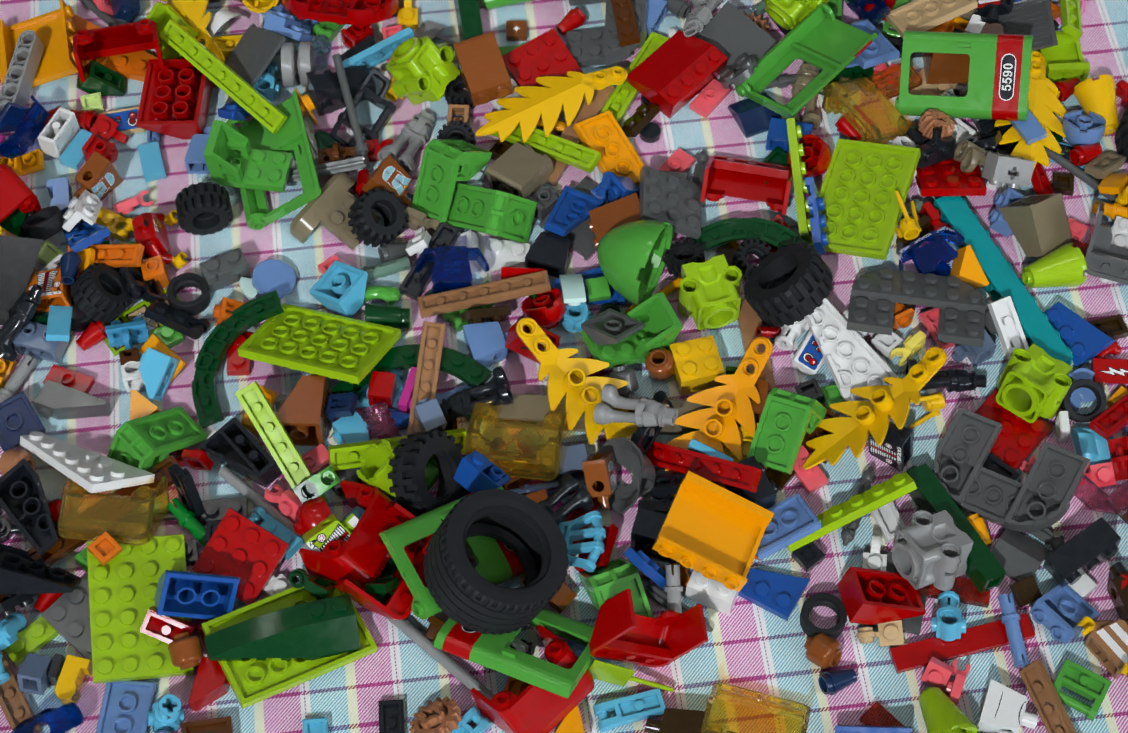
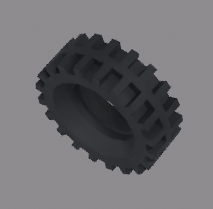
[388,431,468,521]

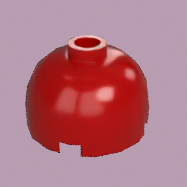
[788,134,831,178]
[521,288,567,329]
[293,497,332,536]

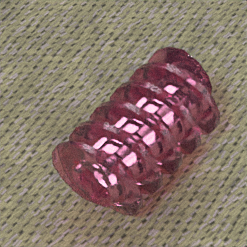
[362,402,402,439]

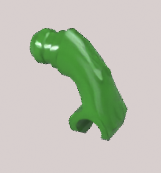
[364,286,400,306]

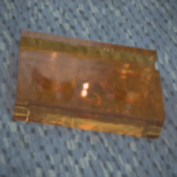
[871,63,922,101]

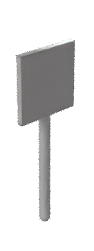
[413,20,458,44]

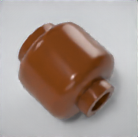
[645,348,675,381]
[168,632,204,670]
[804,633,842,669]

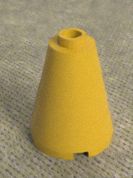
[1073,74,1118,135]

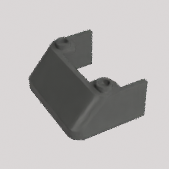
[1084,202,1128,285]

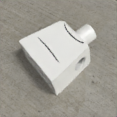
[976,679,1039,733]

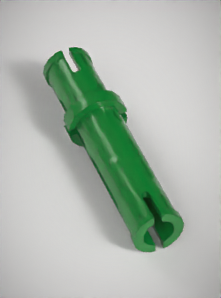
[166,498,207,547]

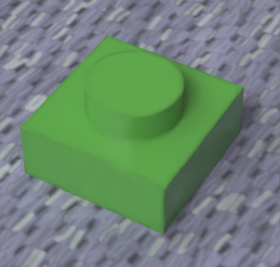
[153,325,184,349]

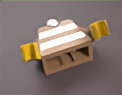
[1076,616,1128,681]

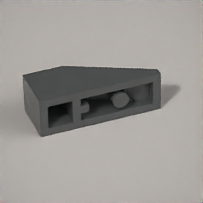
[34,380,112,420]

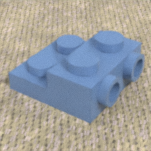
[263,11,317,44]
[988,187,1026,237]
[1029,584,1100,645]

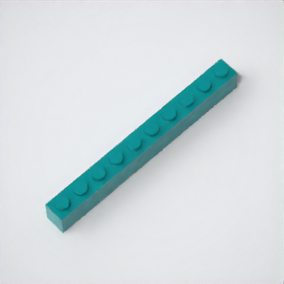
[933,196,1073,365]

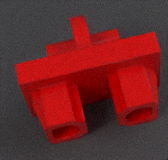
[1107,436,1128,481]

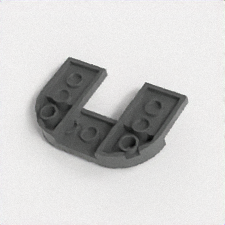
[566,0,648,67]
[846,268,986,347]
[934,407,1090,532]

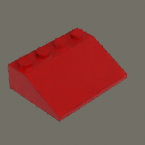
[626,30,728,119]
[136,59,213,139]

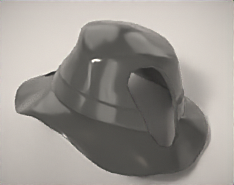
[596,437,656,514]

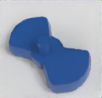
[591,172,615,201]

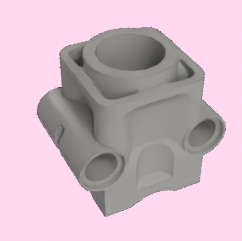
[892,510,973,591]

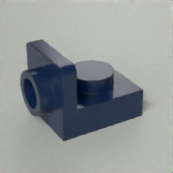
[325,392,358,423]

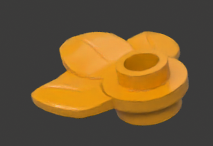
[294,88,317,125]

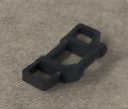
[329,68,397,147]

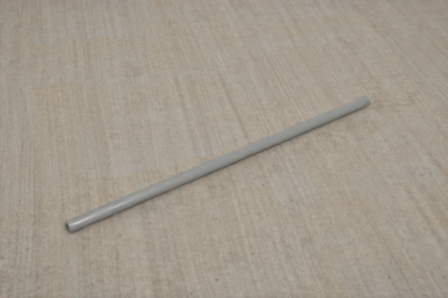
[218,466,494,700]

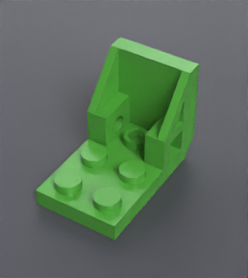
[203,120,294,192]
[411,139,492,222]
[444,182,538,243]
[580,292,683,368]
[746,388,827,475]
[107,406,208,471]
[578,557,654,618]

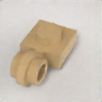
[856,620,904,647]

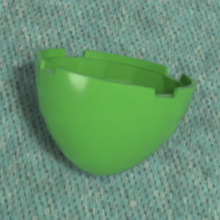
[597,219,673,306]

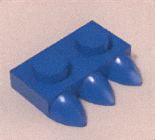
[218,102,252,121]

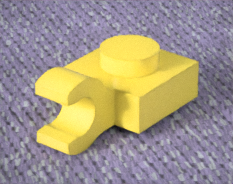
[889,330,927,367]

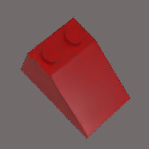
[837,566,926,625]

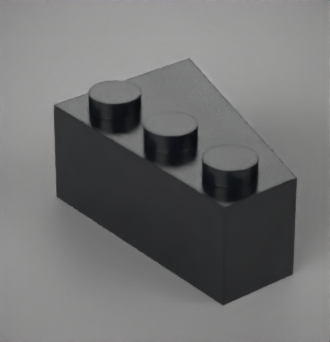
[306,65,377,117]
[199,416,282,488]
[1043,517,1121,588]

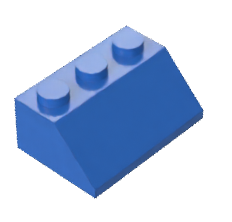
[154,570,240,620]

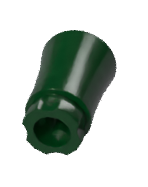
[365,303,410,329]

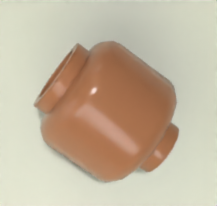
[0,449,35,476]

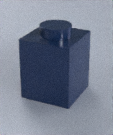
[111,0,140,22]

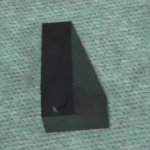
[0,459,60,556]
[0,543,82,595]

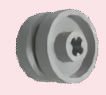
[281,41,316,88]

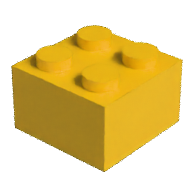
[669,335,725,396]

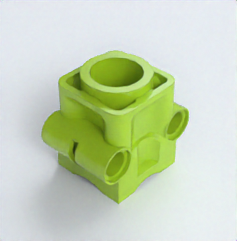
[764,0,830,30]
[386,36,460,105]
[678,254,742,330]
[995,343,1073,423]

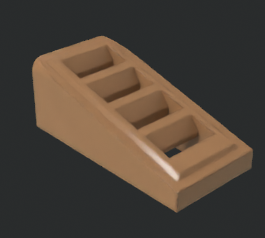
[447,104,470,141]

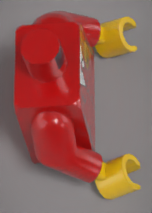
[132,210,188,269]

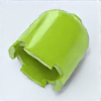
[357,439,396,498]

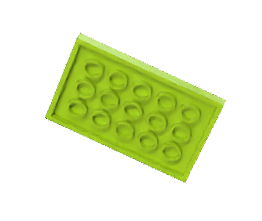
[805,139,921,260]
[238,303,402,384]
[86,534,194,684]
[202,579,378,709]

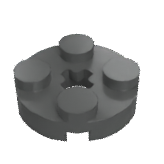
[718,54,758,89]

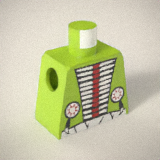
[302,513,360,552]

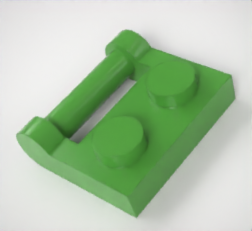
[1053,659,1112,721]

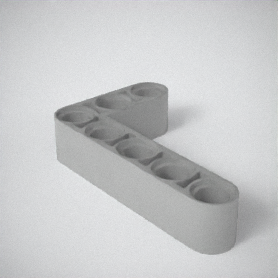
[0,30,44,127]

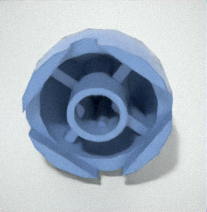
[1062,110,1106,146]

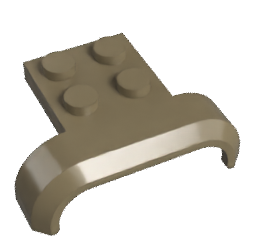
[290,172,380,250]

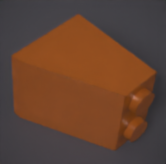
[453,31,513,106]
[922,47,971,84]
[588,192,640,249]
[276,374,329,446]

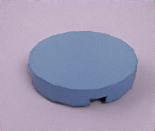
[252,259,296,299]

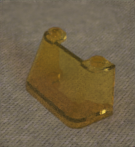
[822,77,913,144]
[466,402,567,481]

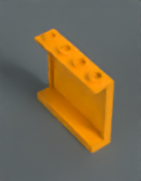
[0,0,78,88]
[652,470,774,592]

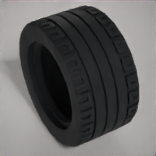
[423,489,569,635]

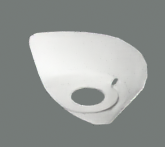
[203,10,248,45]

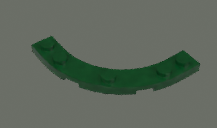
[693,217,833,291]
[192,290,284,428]
[331,344,492,397]

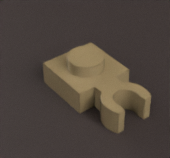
[404,206,440,235]

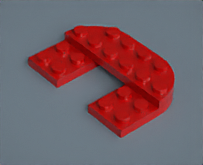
[281,0,399,27]

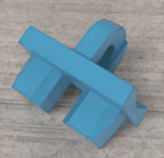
[105,317,150,350]

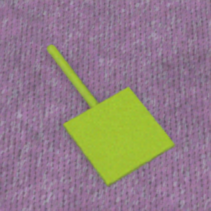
[588,659,674,692]

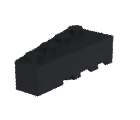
[0,235,44,325]

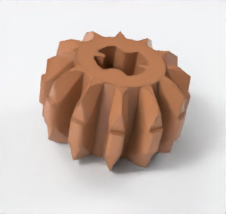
[918,109,955,140]

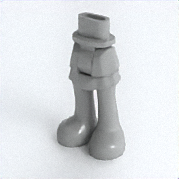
[683,0,723,37]
[377,111,435,175]
[594,384,678,427]

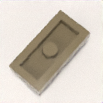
[1084,151,1126,179]

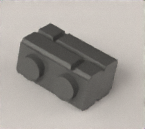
[199,248,251,293]

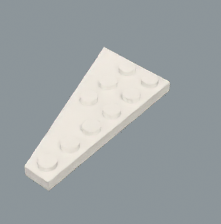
[805,298,899,402]
[20,431,155,493]

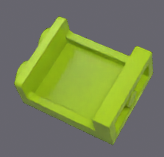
[146,2,198,59]
[1038,31,1090,83]

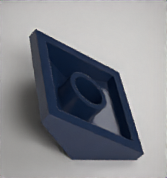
[728,93,781,138]

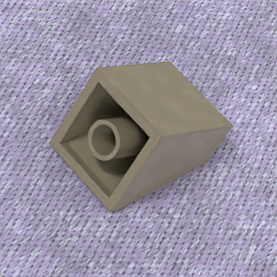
[485,142,554,199]
[1000,193,1073,260]

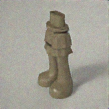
[781,64,821,130]
[954,140,999,173]

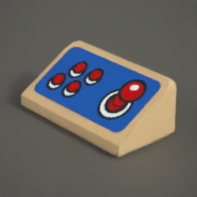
[99,106,145,135]

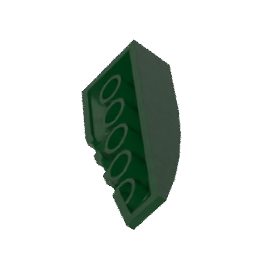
[204,594,361,661]

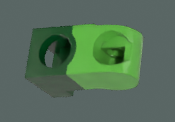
[293,465,341,504]

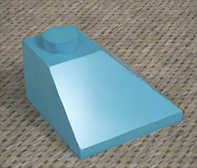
[309,260,368,318]

